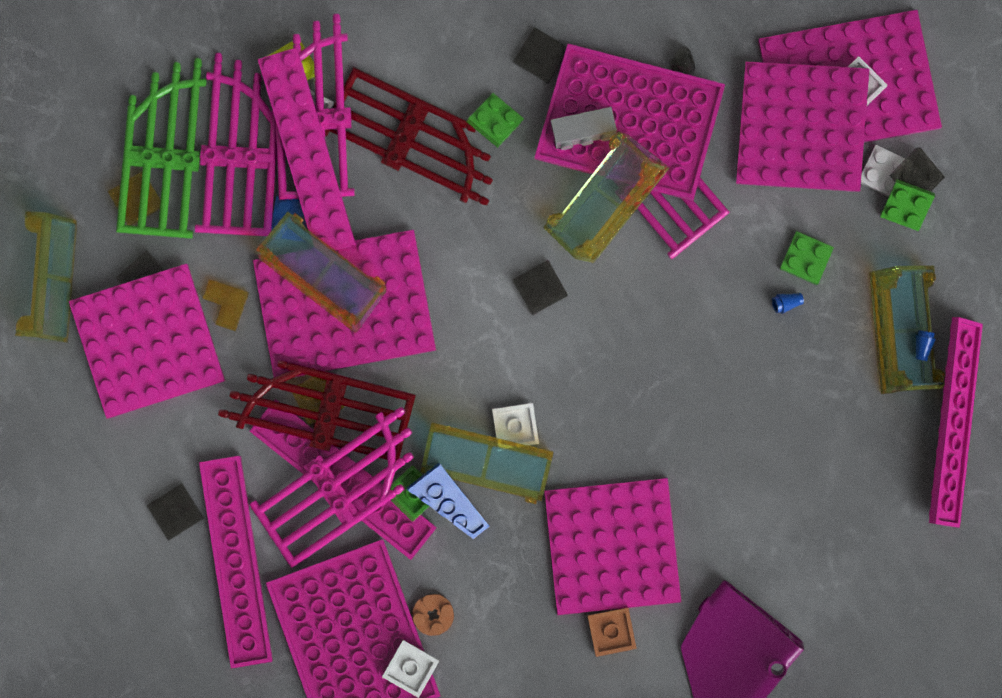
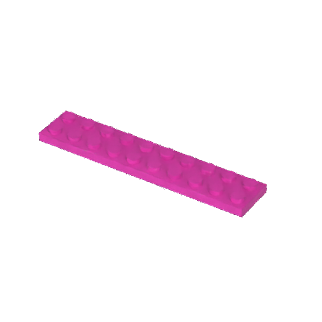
[258,47,356,257]
[929,317,983,528]
[250,399,437,560]
[199,456,273,669]

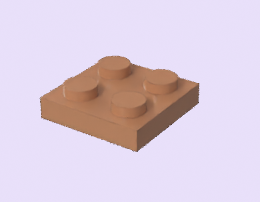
[587,608,637,657]

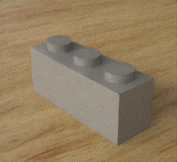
[551,107,617,150]

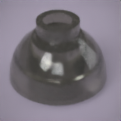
[669,46,695,74]

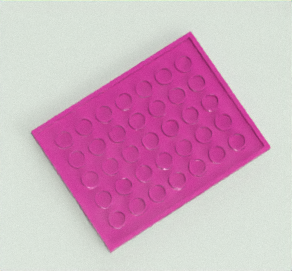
[758,10,942,143]
[535,44,725,201]
[253,229,436,378]
[266,539,441,698]

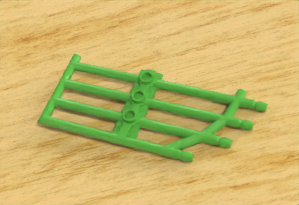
[116,58,207,239]

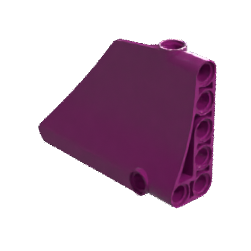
[681,580,804,698]

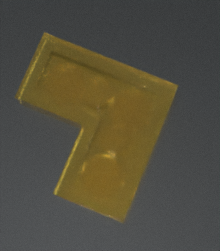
[203,279,249,332]

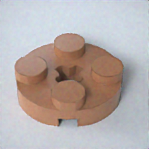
[413,594,454,636]

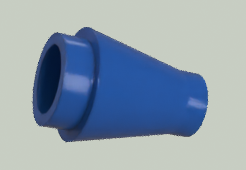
[772,293,804,314]
[915,330,936,361]

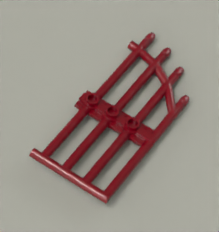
[325,67,493,206]
[218,360,416,460]

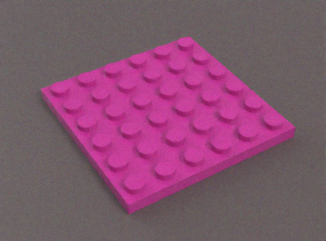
[736,62,869,192]
[69,264,226,419]
[544,478,681,615]

